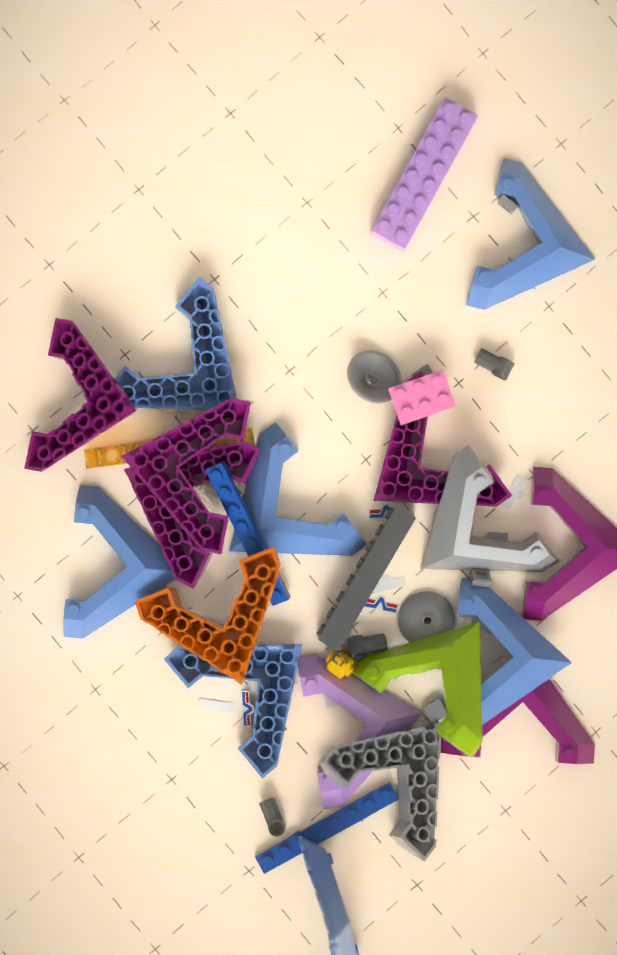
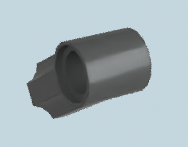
[474,348,515,381]
[347,633,388,660]
[259,797,286,837]

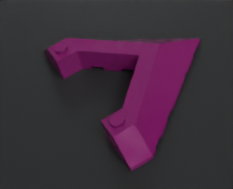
[24,318,137,472]
[373,370,513,507]
[121,398,251,555]
[124,441,261,589]
[522,467,617,621]
[440,657,595,764]

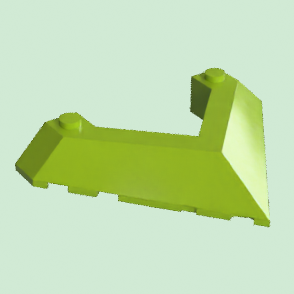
[352,621,483,758]

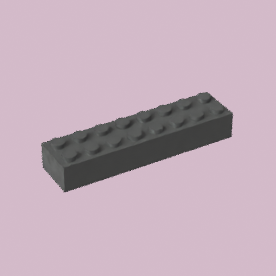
[316,506,417,652]

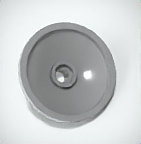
[347,350,402,404]
[398,591,455,643]

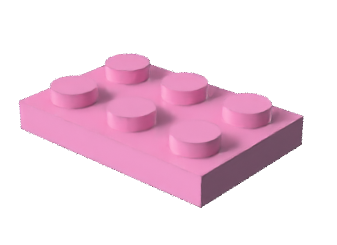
[388,370,456,425]

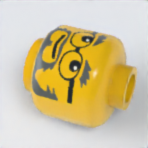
[325,650,355,679]

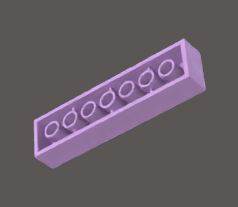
[371,97,479,252]

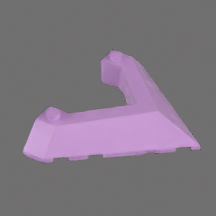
[298,654,423,809]

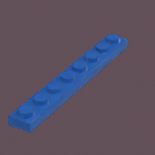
[205,461,291,606]
[255,782,399,874]

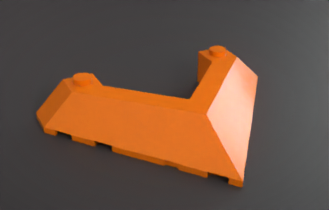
[135,547,281,685]

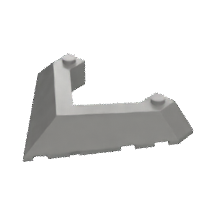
[421,445,559,572]
[320,722,441,862]

